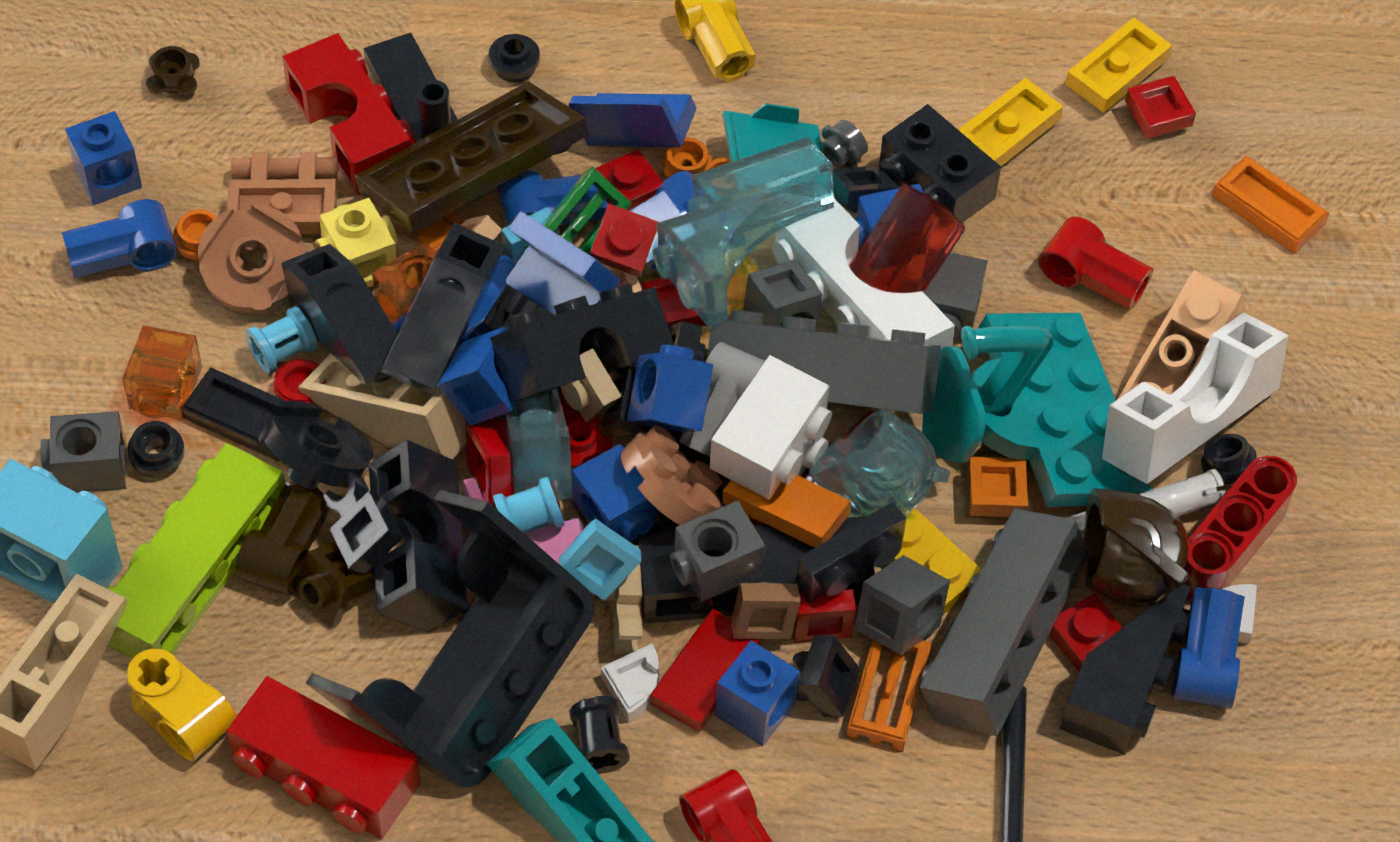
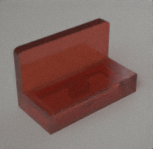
[849,182,965,293]

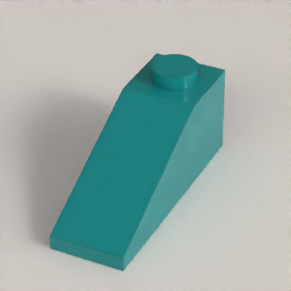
[486,718,654,842]

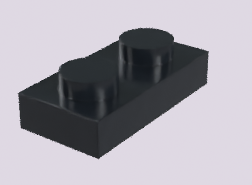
[796,501,907,604]

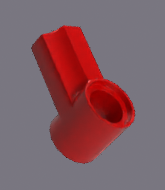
[1038,216,1154,310]
[679,769,773,842]

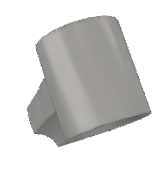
[679,342,765,457]

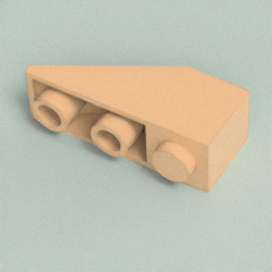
[1118,269,1246,399]

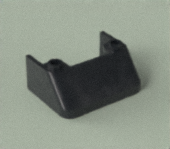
[306,489,594,787]

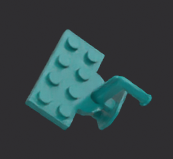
[922,313,1152,507]

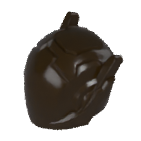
[1083,488,1189,607]

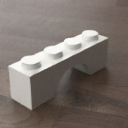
[773,193,955,349]
[1102,312,1289,484]

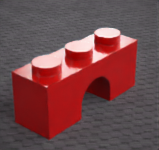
[282,33,416,196]

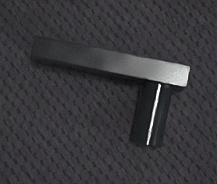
[364,32,458,142]

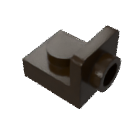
[294,541,375,627]

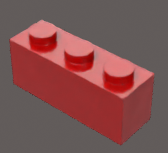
[226,676,421,839]

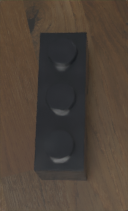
[490,283,674,402]
[369,440,468,632]

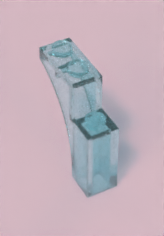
[653,137,834,327]

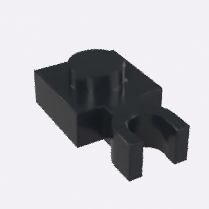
[323,471,404,575]

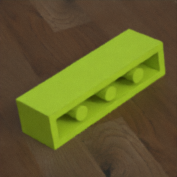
[107,443,285,659]

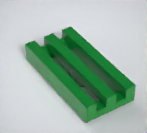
[523,167,631,255]

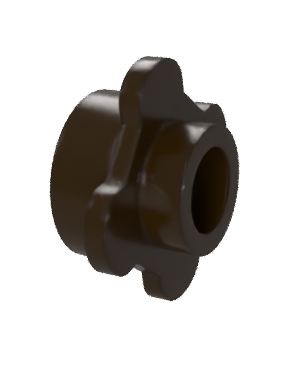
[146,46,200,95]

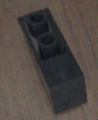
[381,223,505,395]
[281,244,398,386]
[1059,584,1191,755]

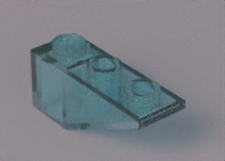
[502,389,573,500]

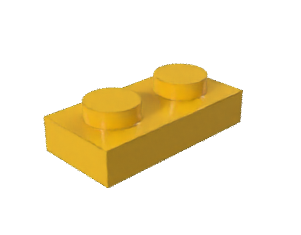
[1065,17,1172,113]
[958,77,1063,166]
[887,499,982,616]

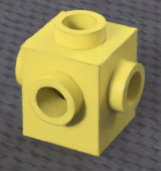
[315,198,398,287]

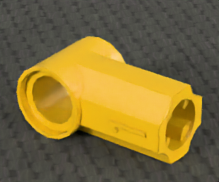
[674,0,756,83]

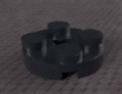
[258,401,374,489]

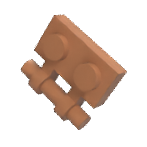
[227,152,339,235]

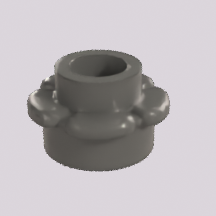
[821,120,868,168]

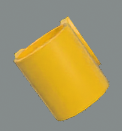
[127,648,237,762]

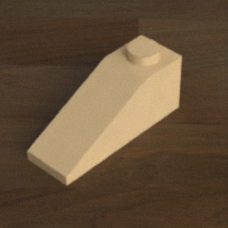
[299,353,466,459]
[0,573,127,771]

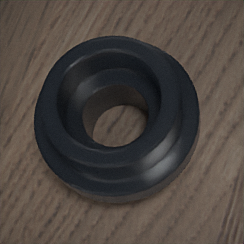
[489,34,540,82]
[127,421,185,476]
[1201,434,1257,484]

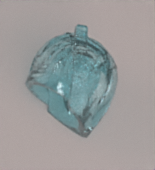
[809,409,950,517]

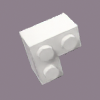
[710,355,832,500]

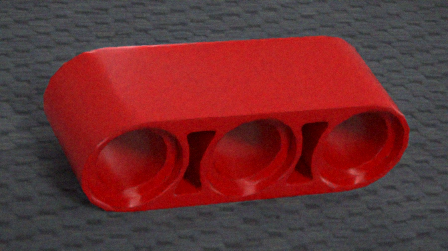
[1177,455,1297,600]

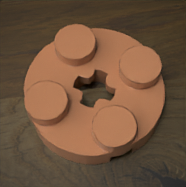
[198,205,307,316]
[621,425,722,525]

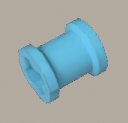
[245,306,318,374]
[493,476,565,534]

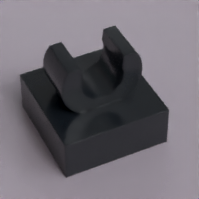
[793,635,860,717]

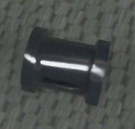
[569,696,630,774]

